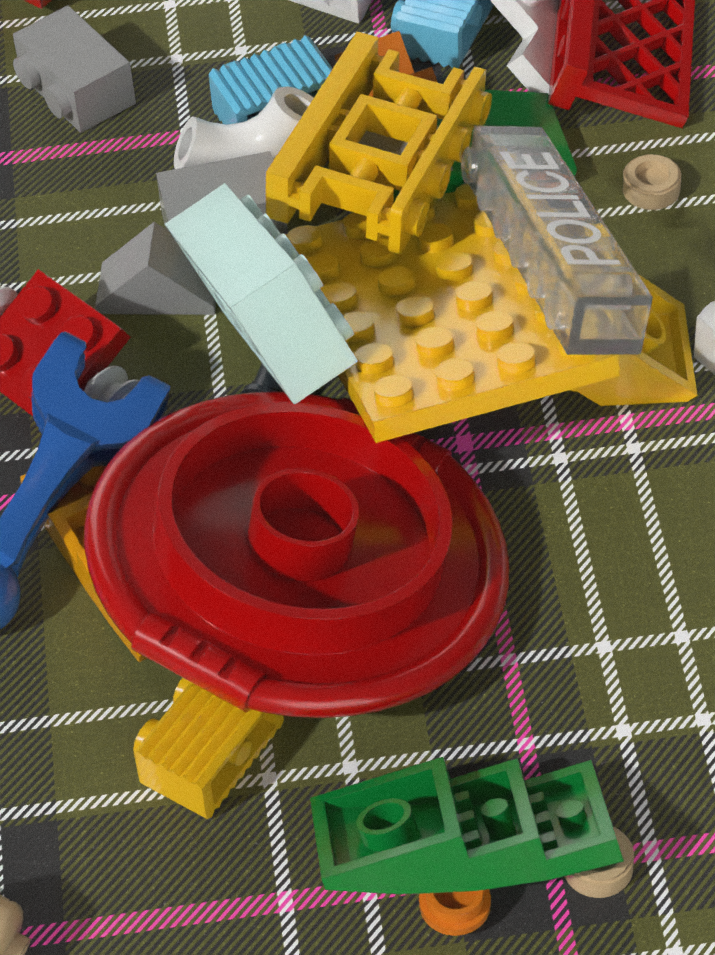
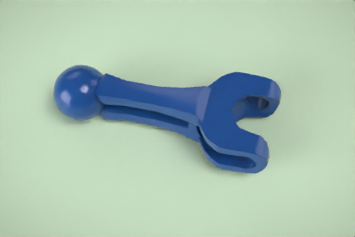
[0,332,170,630]

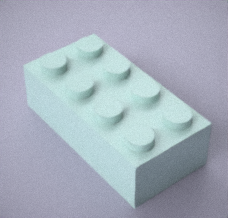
[165,183,358,404]

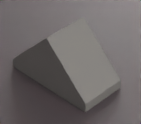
[95,222,216,315]

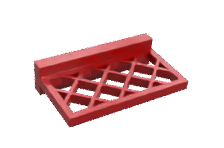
[548,0,695,128]

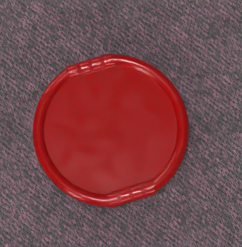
[84,391,509,718]

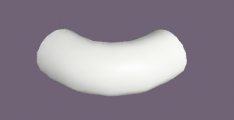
[174,86,313,169]

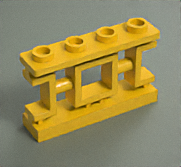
[266,31,492,255]

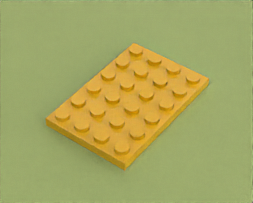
[285,182,620,443]

